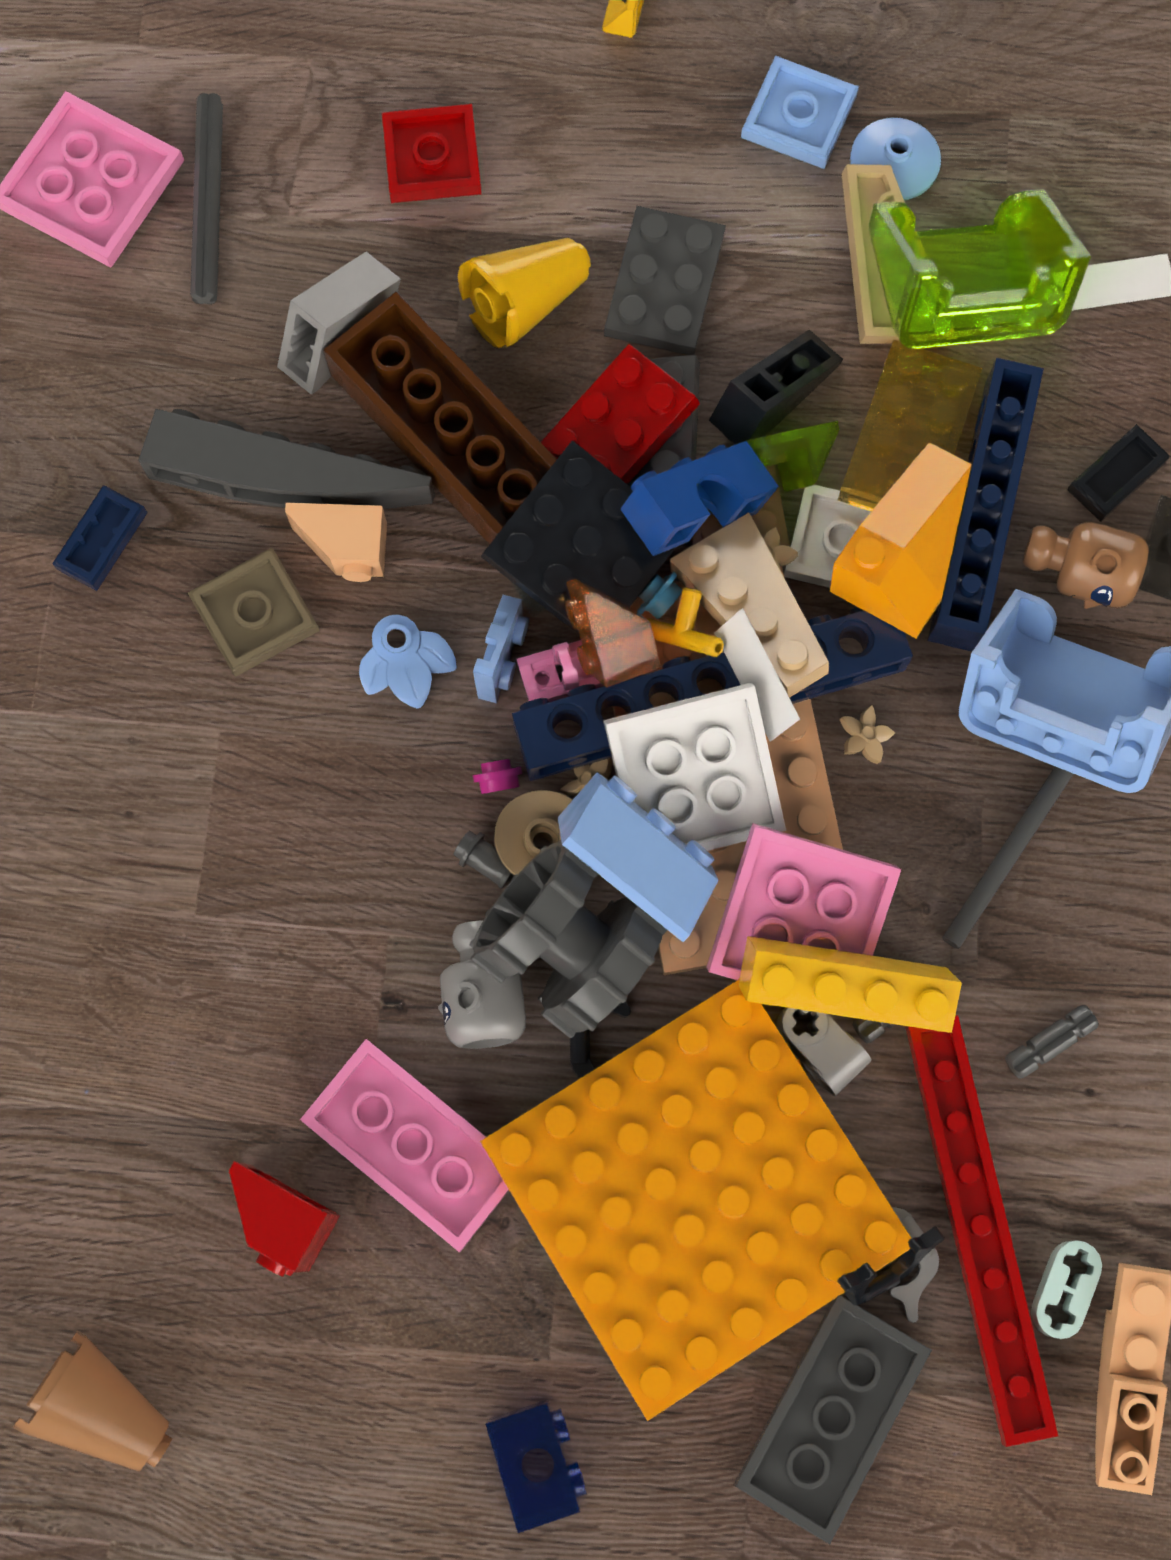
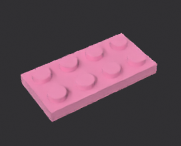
[300,1039,509,1252]

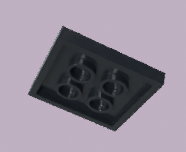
[481,440,676,649]

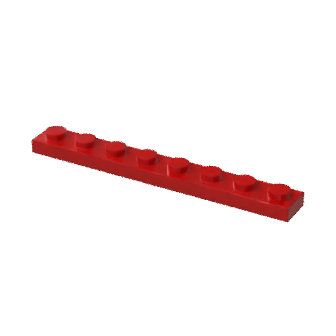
[905,1015,1059,1447]

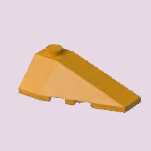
[830,442,972,639]

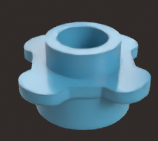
[637,571,683,619]

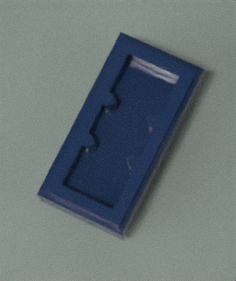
[52,485,148,591]

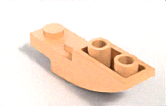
[1095,1263,1171,1495]

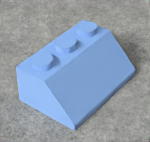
[558,772,719,942]

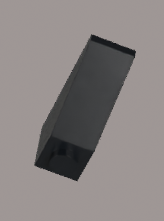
[708,330,843,446]

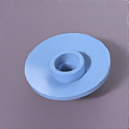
[850,118,941,200]

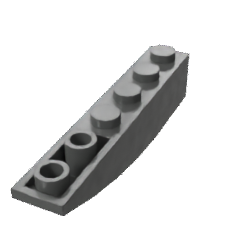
[138,409,435,509]

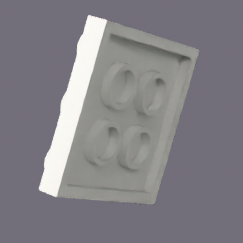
[603,683,786,851]

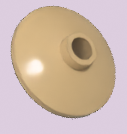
[494,790,572,875]

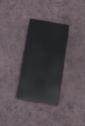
[1067,424,1171,522]

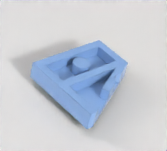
[473,595,529,703]

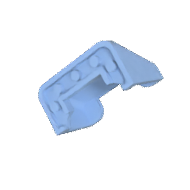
[959,589,1171,793]

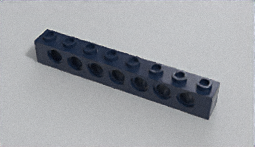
[512,606,913,781]

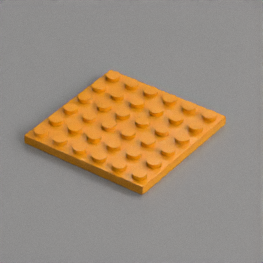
[480,979,912,1421]

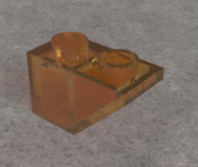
[565,579,661,688]

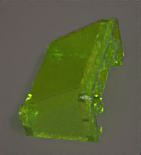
[869,189,1091,349]

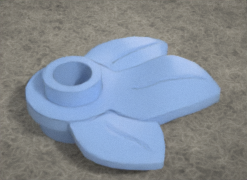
[359,614,456,709]

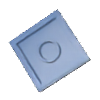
[741,56,859,169]

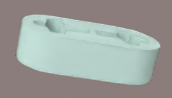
[1031,1241,1102,1339]

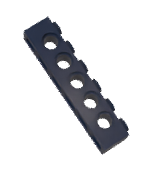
[927,358,1044,652]

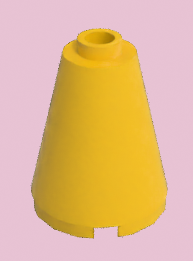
[458,238,591,348]

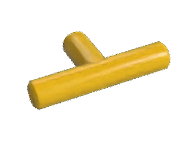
[641,587,724,657]

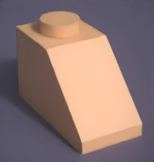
[285,503,387,582]

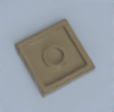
[188,547,320,677]

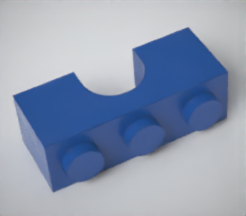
[621,441,779,556]

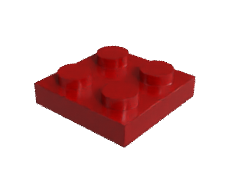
[382,104,482,203]

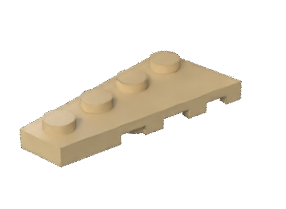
[842,164,955,344]
[670,513,829,698]

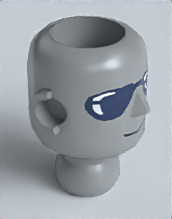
[438,920,526,1049]

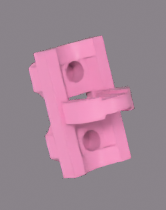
[516,639,615,702]

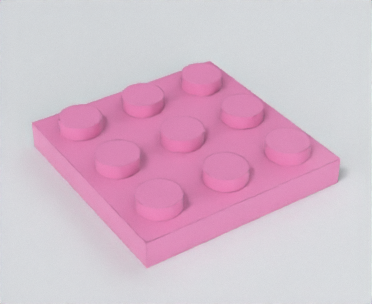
[0,91,184,268]
[706,823,901,980]

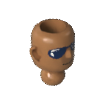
[1022,522,1149,609]

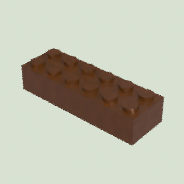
[323,292,557,544]

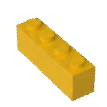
[739,936,962,1033]

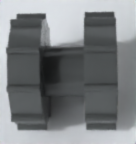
[469,840,667,1038]

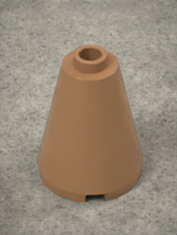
[13,1330,172,1472]

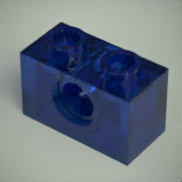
[485,1399,587,1533]

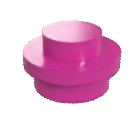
[473,759,522,794]

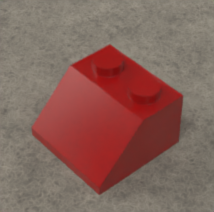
[229,1161,341,1277]

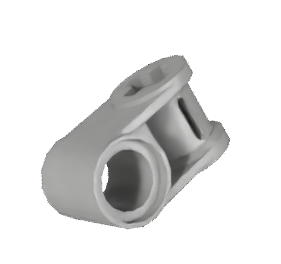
[776,1007,872,1097]

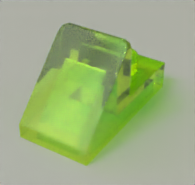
[738,421,839,491]

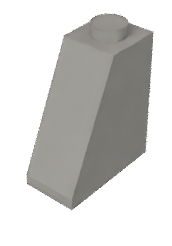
[277,252,401,395]

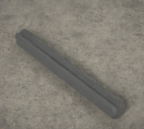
[190,93,223,305]

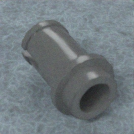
[453,830,513,889]

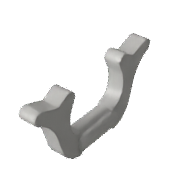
[889,1207,939,1323]

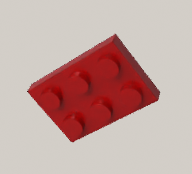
[540,344,700,485]

